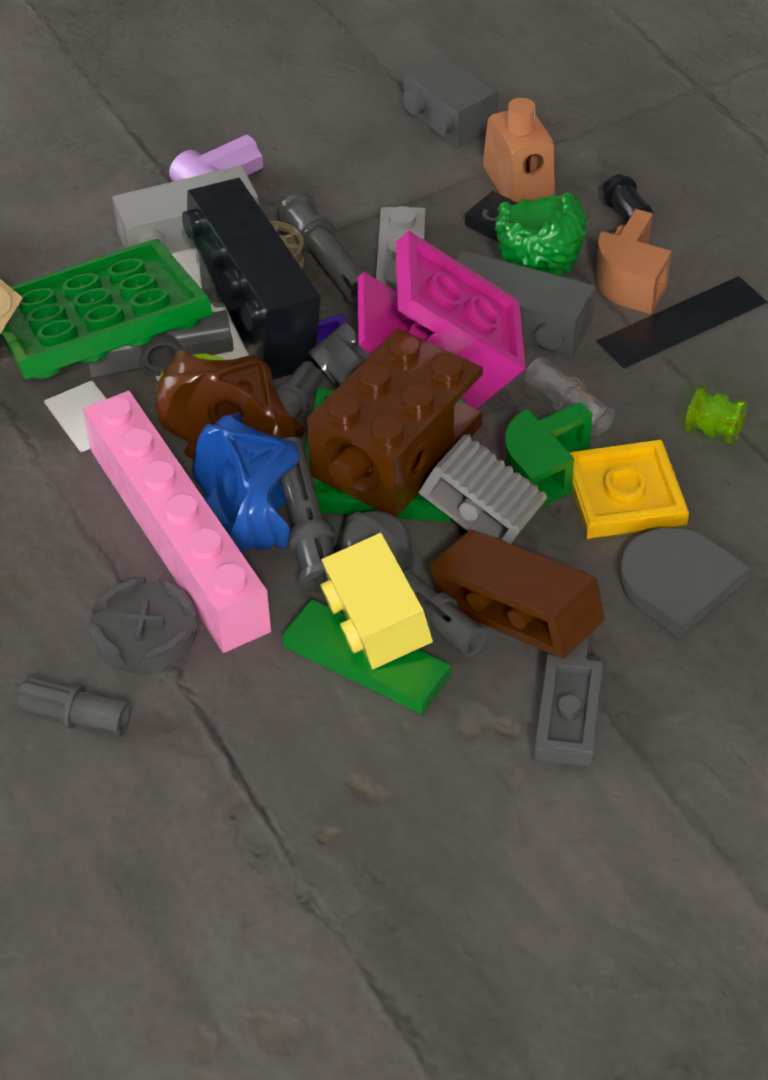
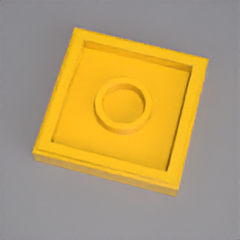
[569,439,689,539]

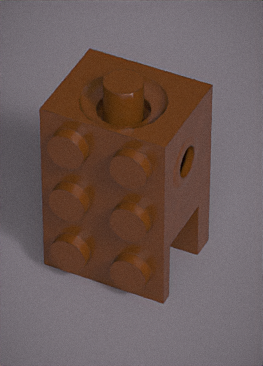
[307,328,483,517]

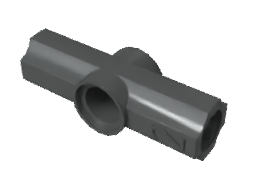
[88,310,234,379]

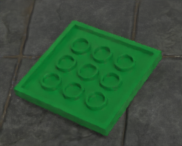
[0,238,213,380]

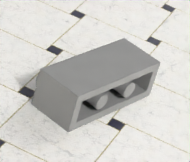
[112,165,259,254]

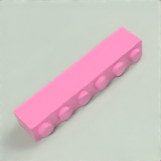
[83,390,271,653]

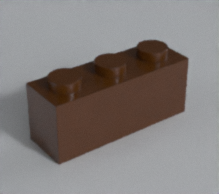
[429,529,605,659]

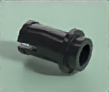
[603,174,654,222]

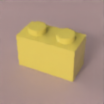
[320,533,433,670]

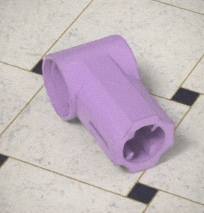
[169,134,263,181]

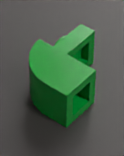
[504,402,593,508]

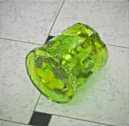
[684,385,748,445]

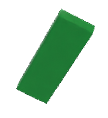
[282,599,451,715]

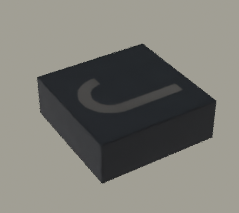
[465,191,517,242]

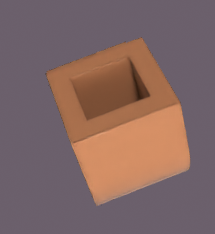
[595,209,672,315]

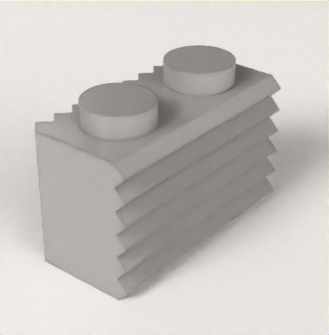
[418,435,547,544]

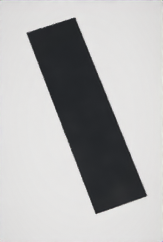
[596,276,768,368]

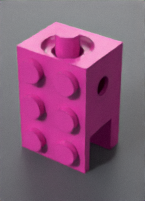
[357,230,526,409]

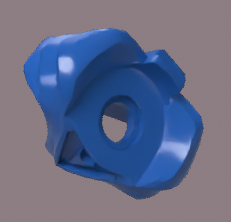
[192,412,300,552]

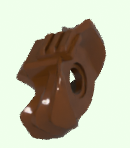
[157,350,305,460]

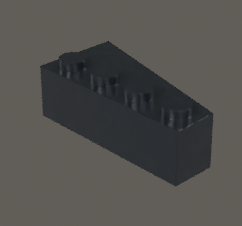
[182,177,321,380]

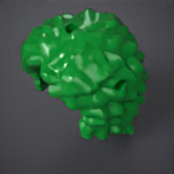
[495,192,587,276]

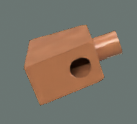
[483,98,555,203]

